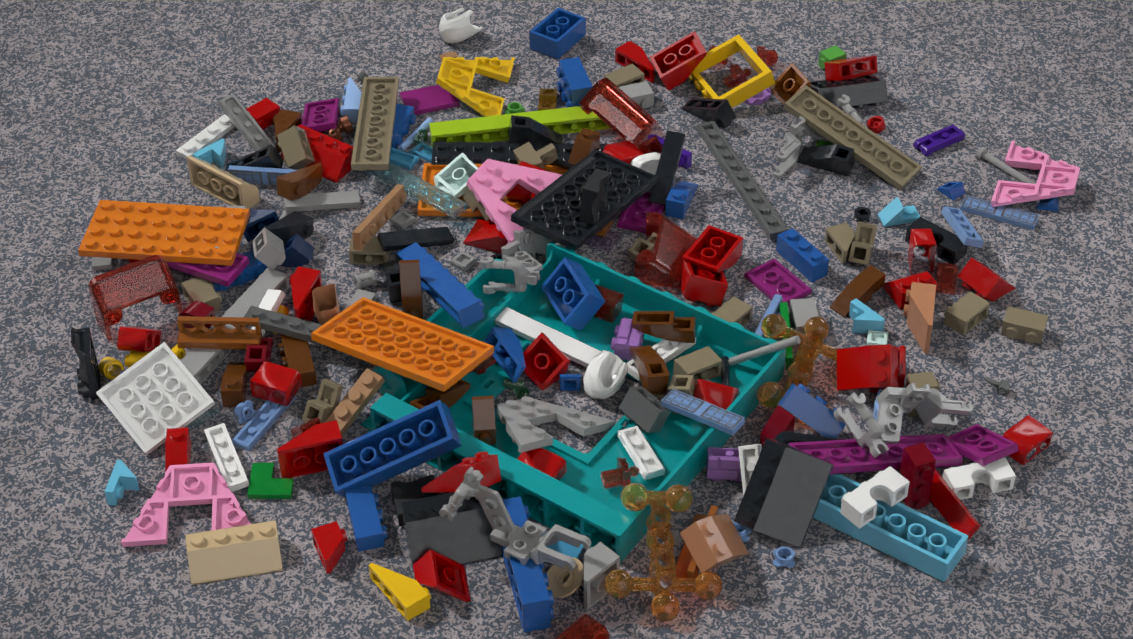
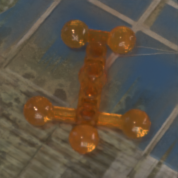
[757,313,837,425]
[604,483,723,622]

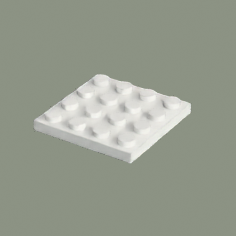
[96,342,215,455]

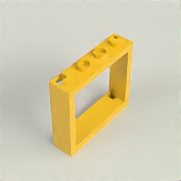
[688,34,775,108]

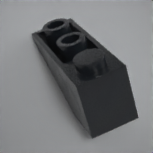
[508,115,563,145]
[797,144,855,176]
[379,260,402,304]

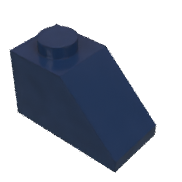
[243,209,279,242]
[280,234,314,268]

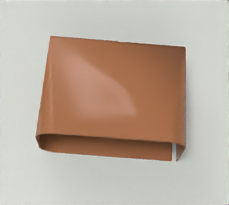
[312,284,341,325]

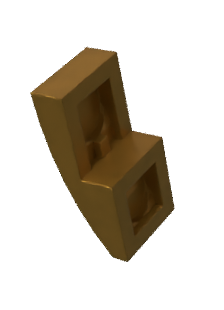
[538,88,558,111]

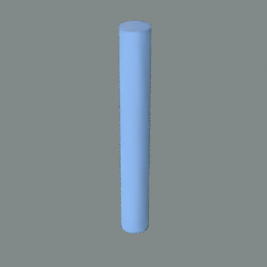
[398,118,433,151]

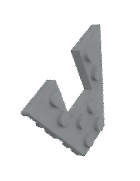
[496,396,615,453]

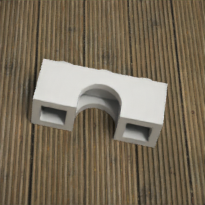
[943,457,1016,500]
[840,466,910,529]

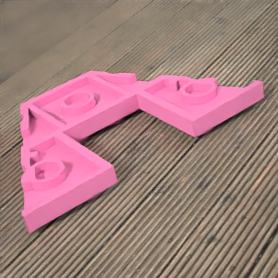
[991,141,1080,207]
[466,159,562,244]
[121,462,251,547]

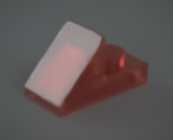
[936,263,958,295]

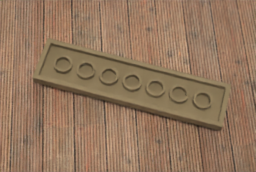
[351,77,399,171]
[783,85,922,190]

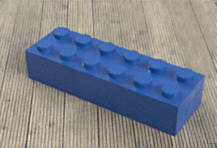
[324,400,462,498]
[501,496,554,633]

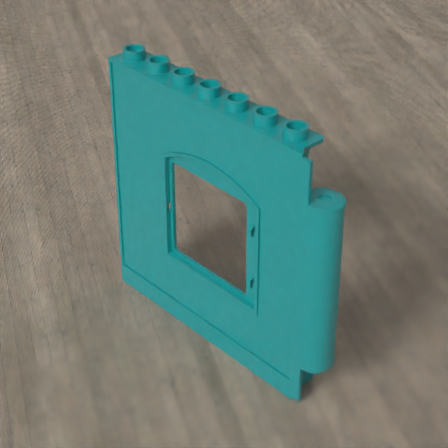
[361,243,786,563]

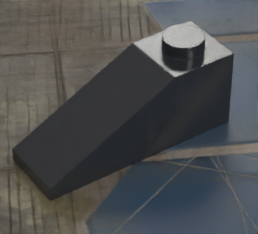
[681,98,736,128]
[225,145,284,172]
[261,211,314,244]

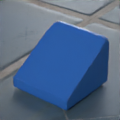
[937,181,966,200]
[1036,197,1059,212]
[560,374,581,391]

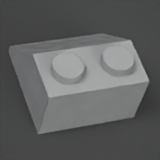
[584,542,620,610]

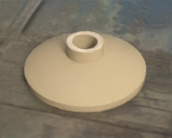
[547,557,584,598]

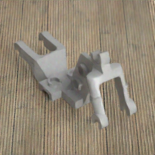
[772,94,863,179]
[480,228,565,294]
[834,383,973,458]
[439,467,591,571]

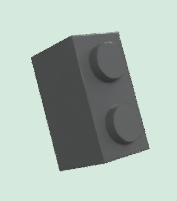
[619,386,671,433]

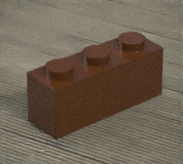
[278,335,317,388]

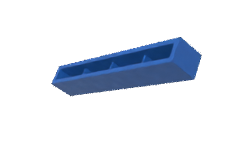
[396,243,485,328]

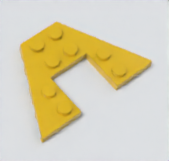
[436,57,515,117]

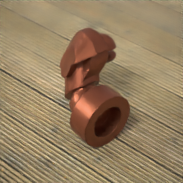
[327,115,354,141]

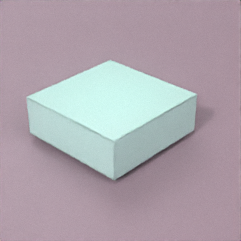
[866,330,888,346]

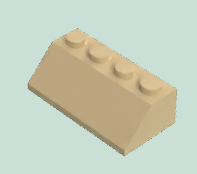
[186,156,260,209]
[186,520,283,585]

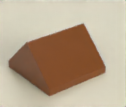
[770,63,811,105]

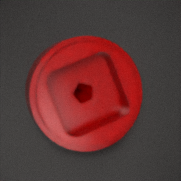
[867,116,886,133]

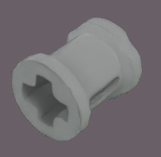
[353,269,377,290]

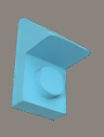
[193,138,227,169]
[878,197,920,227]
[849,299,885,333]
[104,460,139,505]

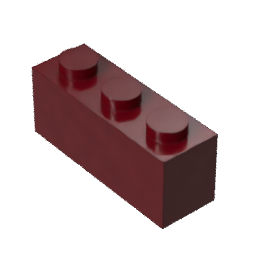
[900,442,936,509]

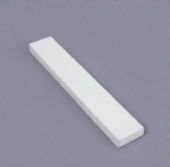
[495,307,600,368]

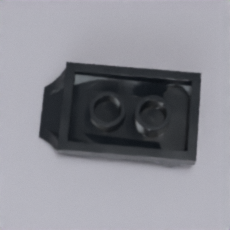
[71,327,101,400]

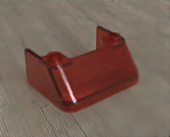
[88,255,183,341]

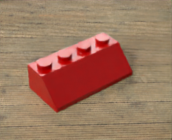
[280,124,353,183]

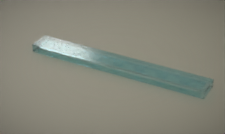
[366,163,469,219]

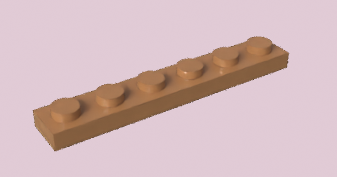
[352,184,407,251]

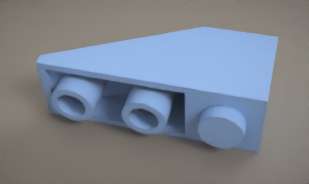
[341,78,362,122]

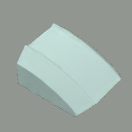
[434,152,478,200]

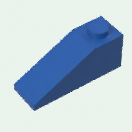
[666,181,698,220]
[484,327,526,383]

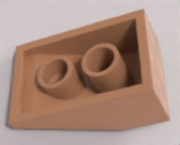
[903,282,936,354]
[680,514,749,573]

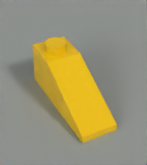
[368,563,431,621]

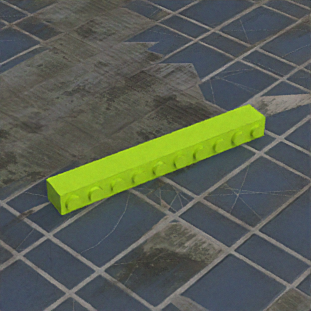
[429,103,610,147]

